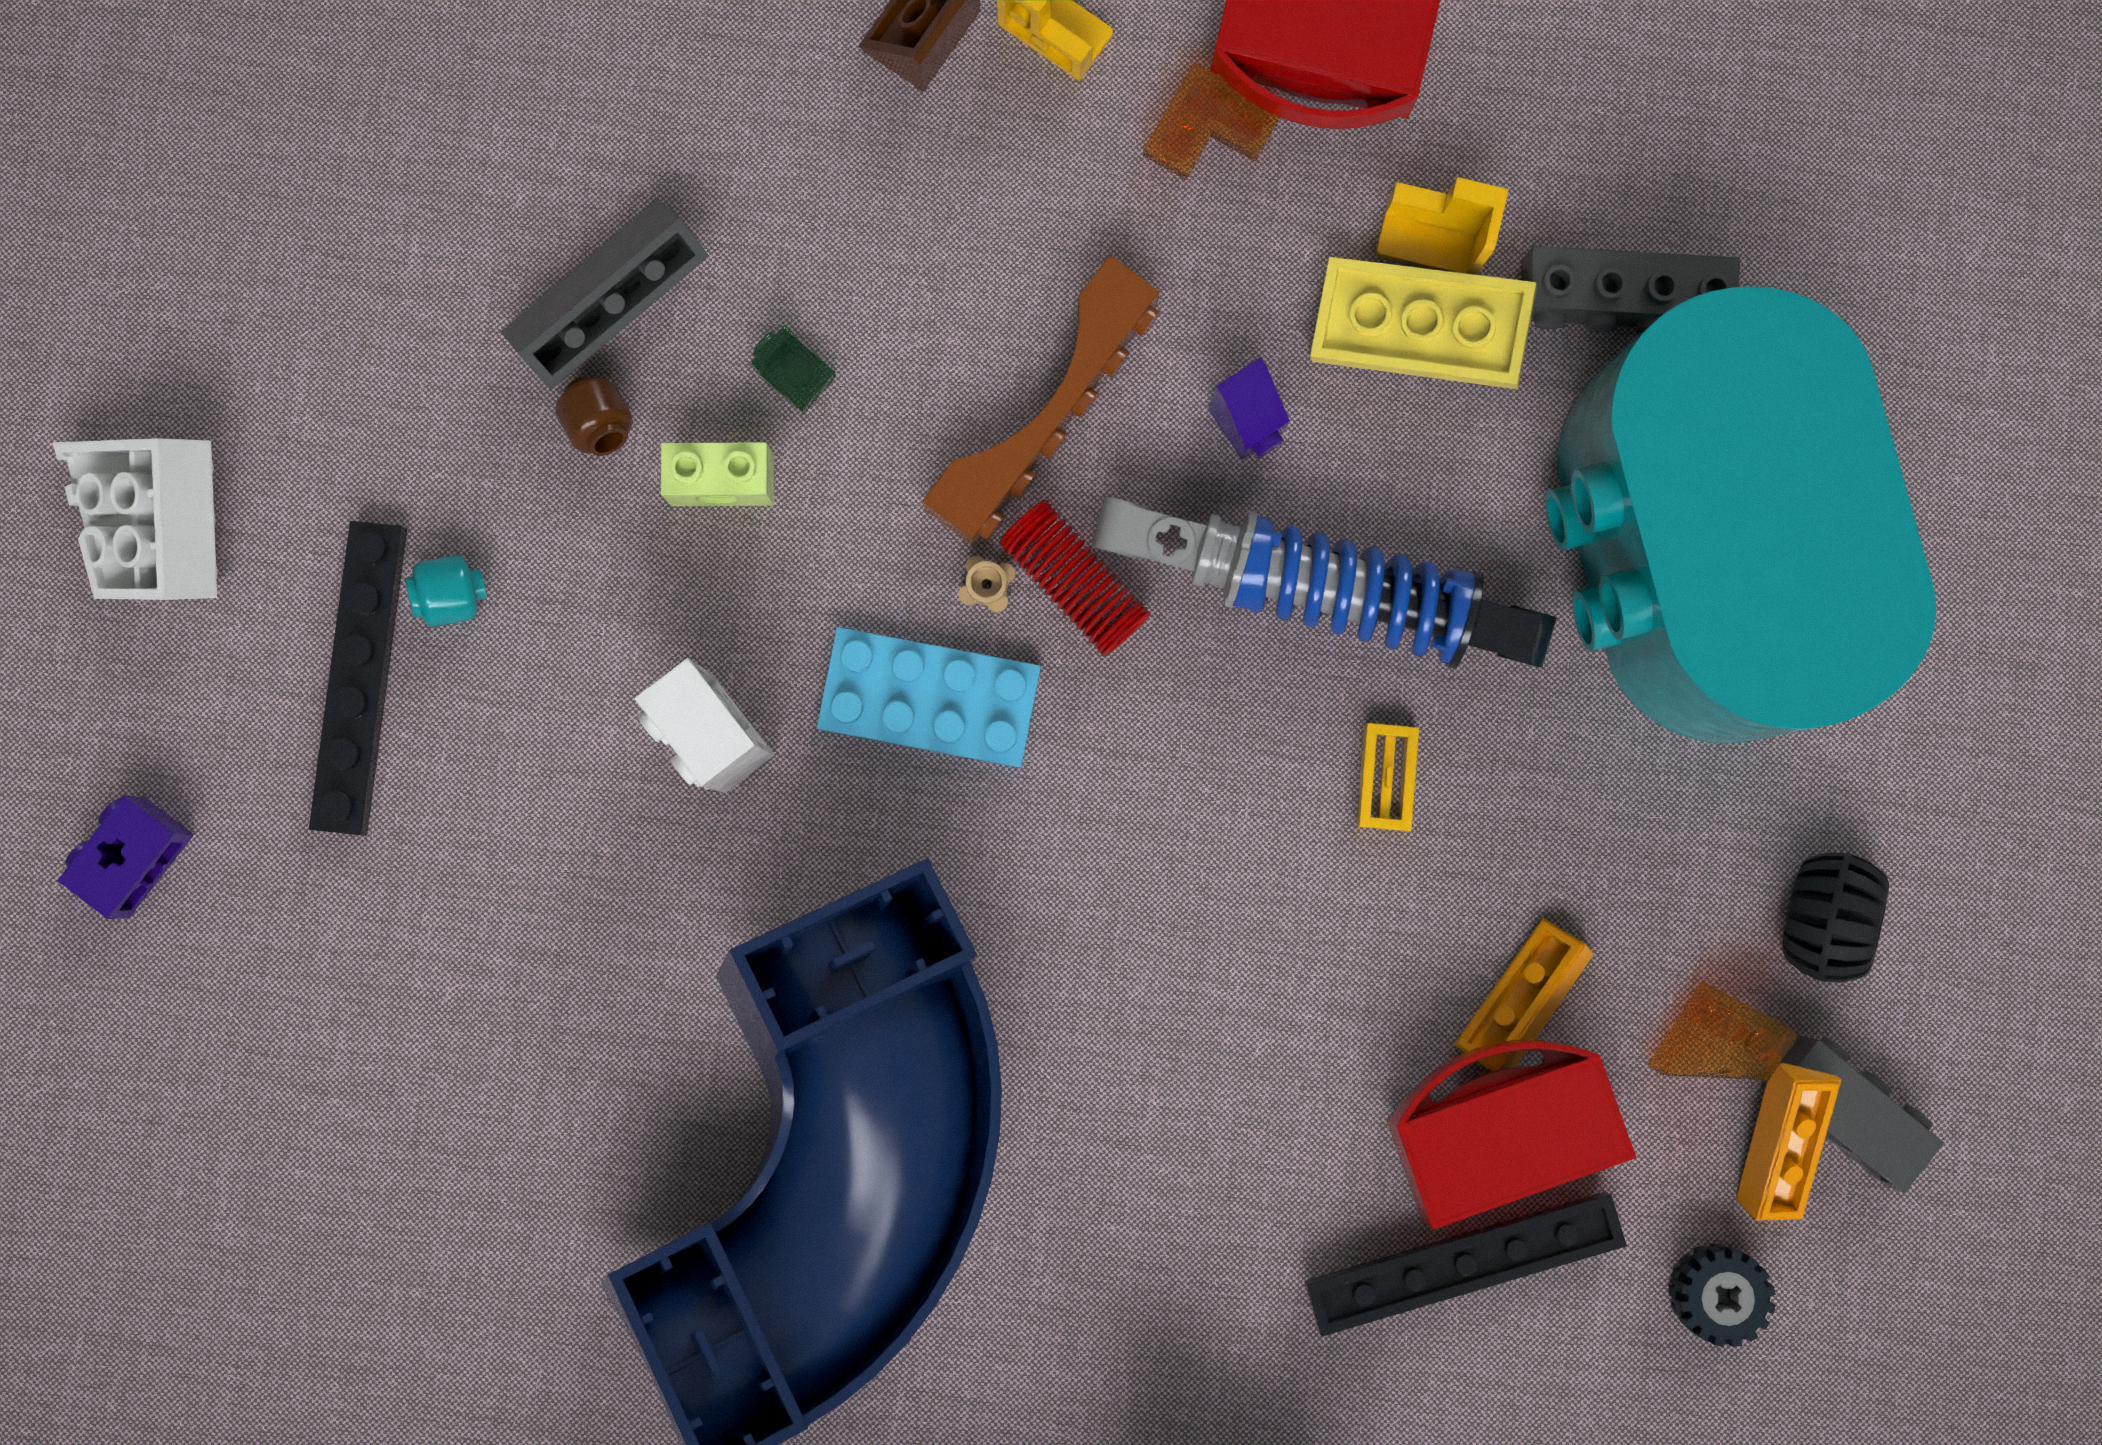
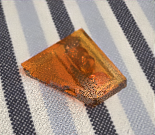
[1648,981,1798,1080]

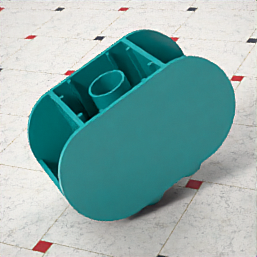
[1545,286,1936,744]

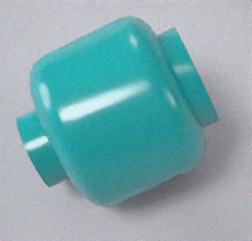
[405,555,487,627]

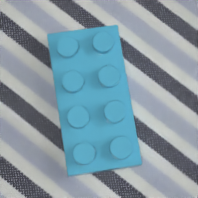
[817,627,1041,769]

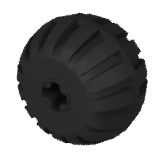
[1783,853,1889,982]

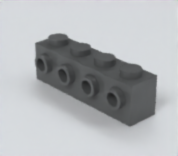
[501,199,709,390]
[1521,246,1740,334]

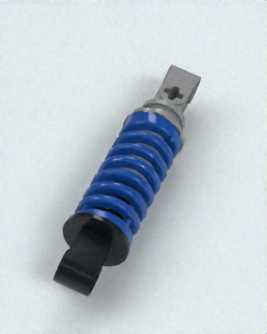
[1091,496,1557,669]

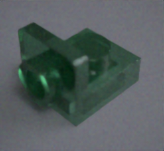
[751,325,837,414]

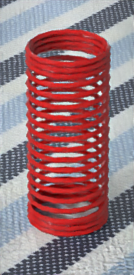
[999,500,1151,657]

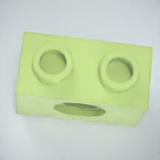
[661,442,774,506]

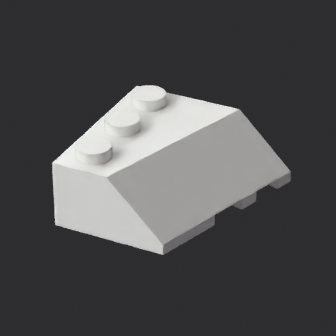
[53,438,218,600]

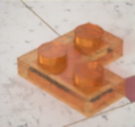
[1143,63,1281,180]

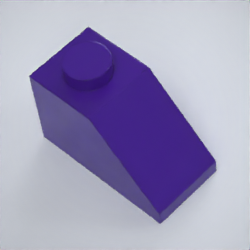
[1208,357,1290,459]

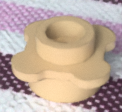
[958,556,1015,613]

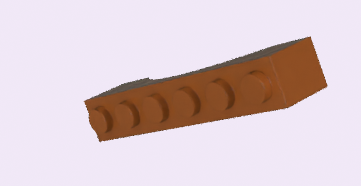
[922,255,1160,547]

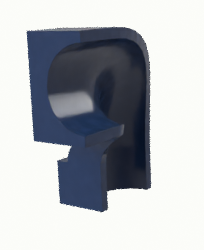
[601,858,1002,1445]

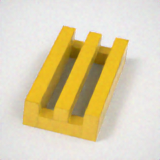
[1356,723,1419,832]

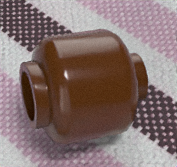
[555,377,633,456]

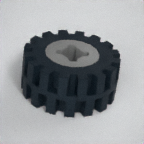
[1669,1244,1776,1347]

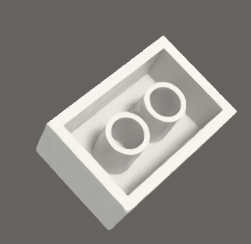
[634,658,775,793]

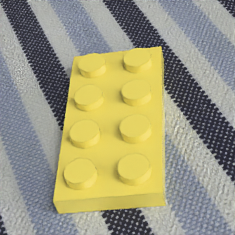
[1310,257,1537,390]

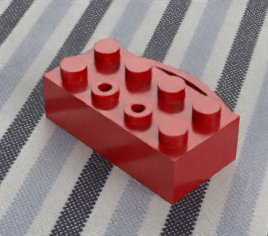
[1210,0,1441,129]
[1386,1040,1636,1230]

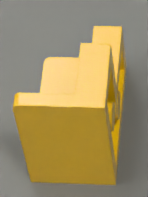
[997,0,1113,82]
[1376,177,1509,275]

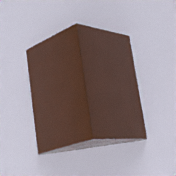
[859,0,980,92]

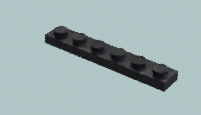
[309,520,407,836]
[1304,1191,1627,1337]

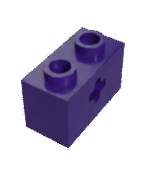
[57,795,194,919]

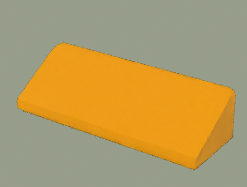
[1454,918,1593,1072]
[1737,1063,1841,1221]

